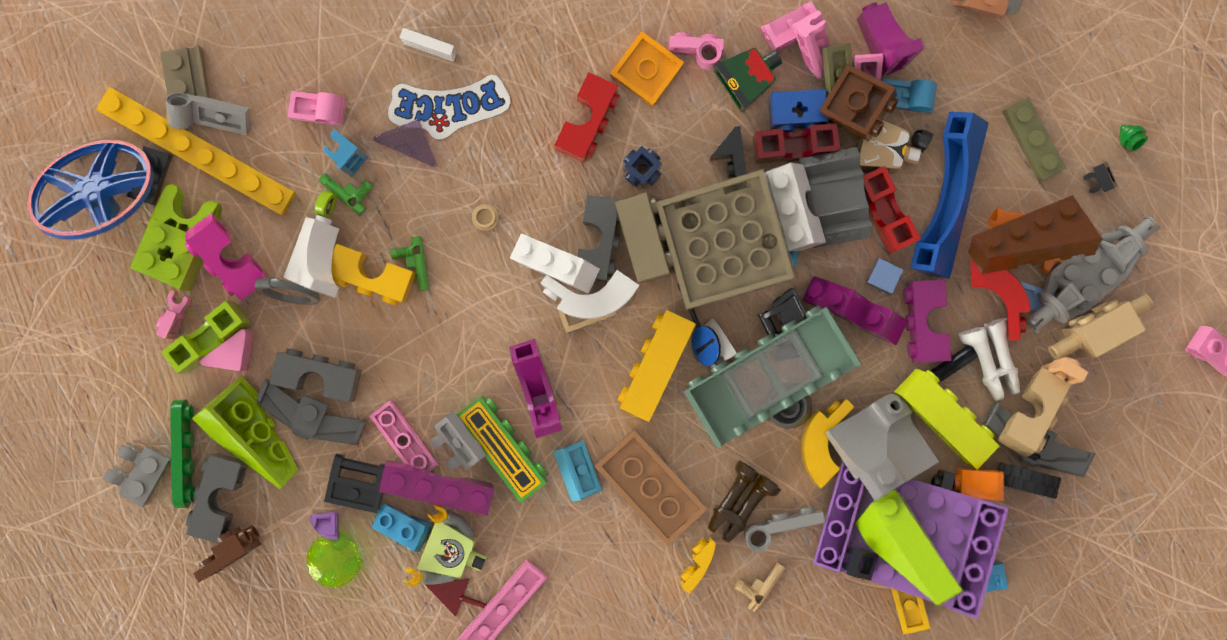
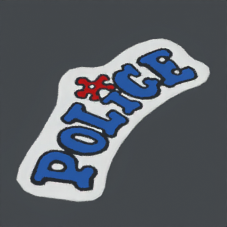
[388,75,511,140]

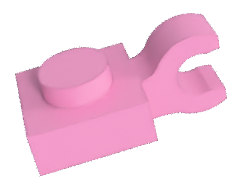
[155,290,191,339]

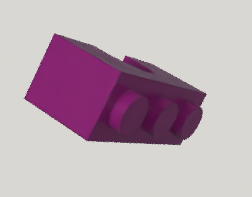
[903,279,951,363]

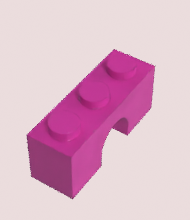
[185,213,267,301]

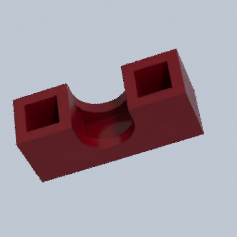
[752,123,840,164]

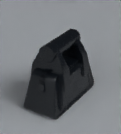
[758,288,807,338]

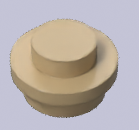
[472,204,499,231]

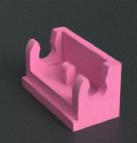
[760,2,817,52]
[792,10,830,79]

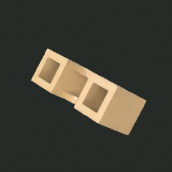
[997,367,1071,458]

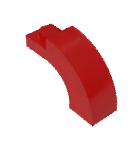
[970,259,1031,340]

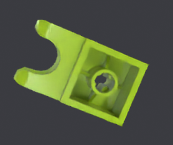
[130,184,222,291]

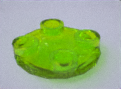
[306,533,361,588]

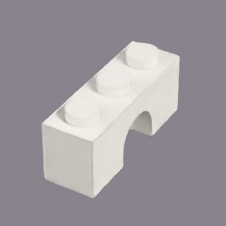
[766,163,826,251]
[510,234,600,294]

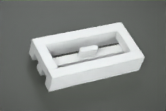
[399,28,457,62]

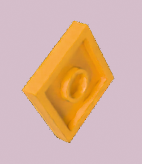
[610,31,685,107]

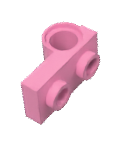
[668,32,724,70]
[288,91,347,126]
[1185,326,1227,377]

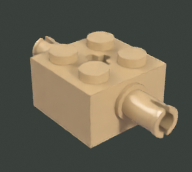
[1049,294,1154,360]

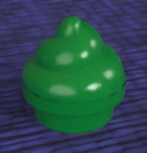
[1119,125,1148,152]

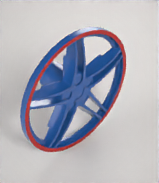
[27,140,153,240]

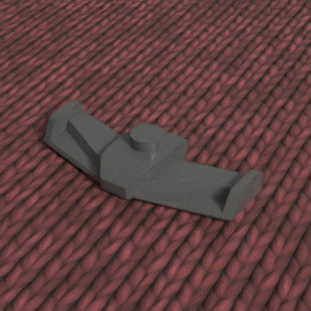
[256,379,367,445]
[984,402,1096,478]

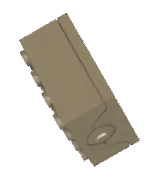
[656,169,798,309]

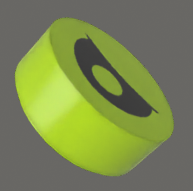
[314,190,337,219]

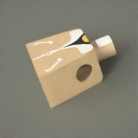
[857,120,921,173]

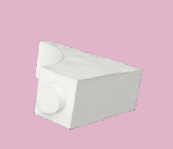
[284,215,339,298]

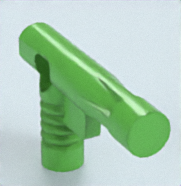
[319,173,374,216]
[391,236,429,291]

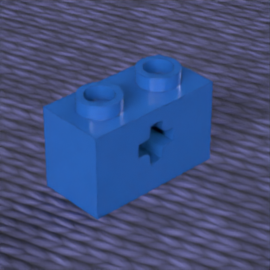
[768,89,828,132]

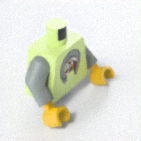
[403,504,487,587]

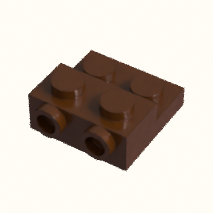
[819,64,899,142]
[193,525,262,583]

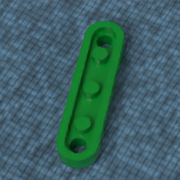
[170,399,195,508]

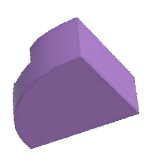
[310,511,339,540]

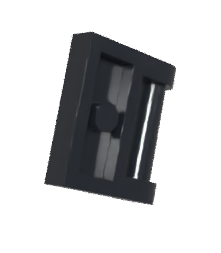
[324,453,385,513]

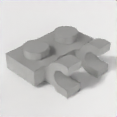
[429,411,486,471]
[103,443,171,507]

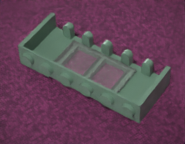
[684,305,862,448]

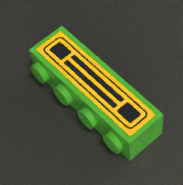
[456,396,548,503]

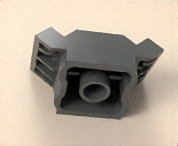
[799,147,872,248]

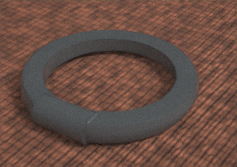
[255,277,320,305]

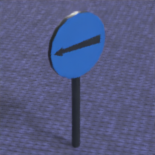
[678,283,721,366]

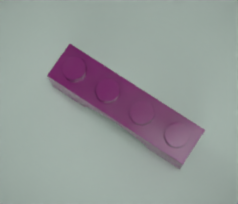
[379,460,494,516]

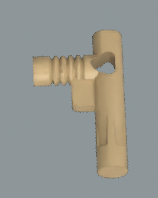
[734,562,786,613]

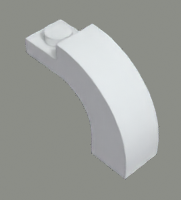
[540,270,640,319]

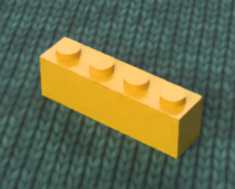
[617,310,696,422]

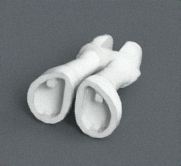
[958,318,1020,401]

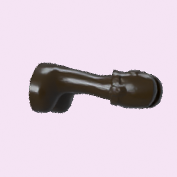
[707,460,782,543]

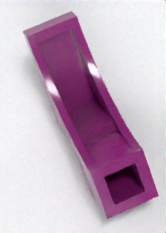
[802,276,908,345]

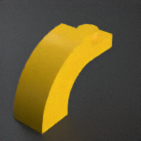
[800,398,854,488]

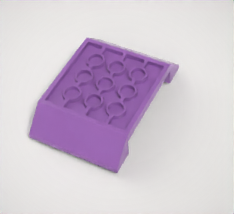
[813,460,1009,619]

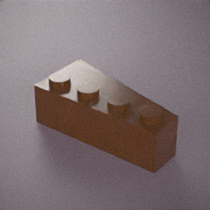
[968,195,1103,274]

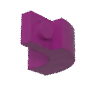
[509,339,563,439]

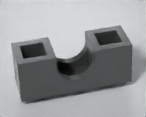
[577,195,621,282]
[270,348,362,402]
[186,453,248,543]

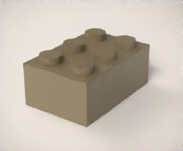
[615,193,676,282]

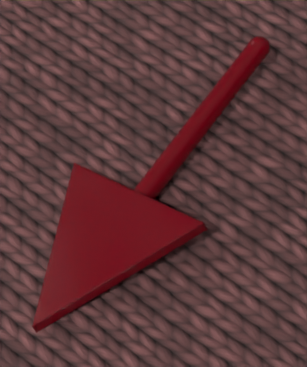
[425,579,487,617]

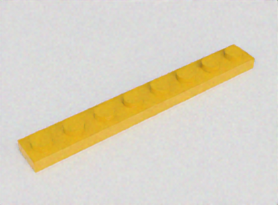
[96,87,297,216]

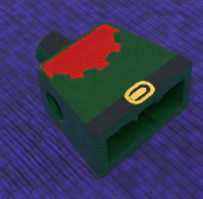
[714,48,782,113]

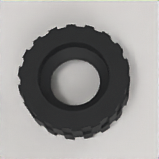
[998,462,1061,499]

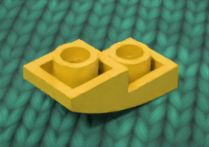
[680,537,716,594]

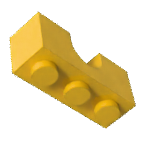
[331,244,416,306]

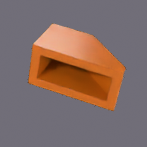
[952,468,1004,501]

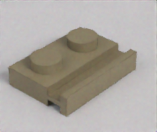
[160,45,210,98]

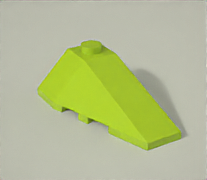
[192,376,298,489]
[855,489,963,606]

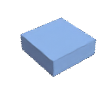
[866,258,903,294]

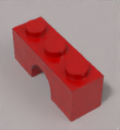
[554,72,620,163]
[863,166,921,254]

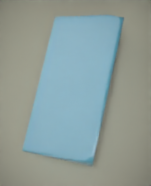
[554,440,602,501]

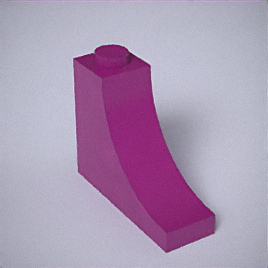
[857,2,925,78]

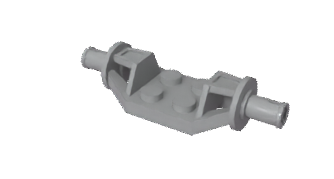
[1026,216,1160,333]

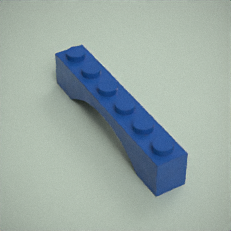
[910,112,989,279]

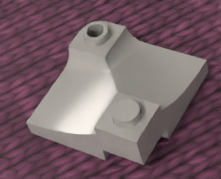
[825,394,939,501]

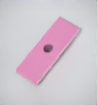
[369,400,439,472]

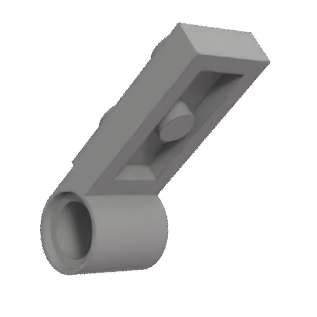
[166,92,250,135]
[744,506,825,552]

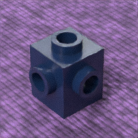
[623,146,662,189]

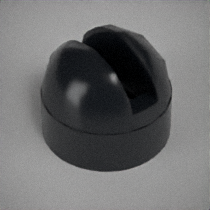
[911,129,934,153]

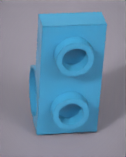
[881,78,937,114]
[371,503,432,552]

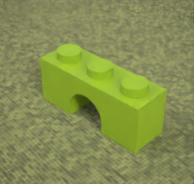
[161,301,251,374]

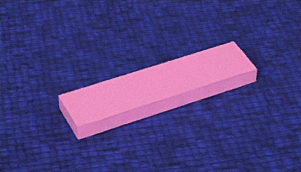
[457,559,548,640]

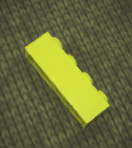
[894,369,999,470]

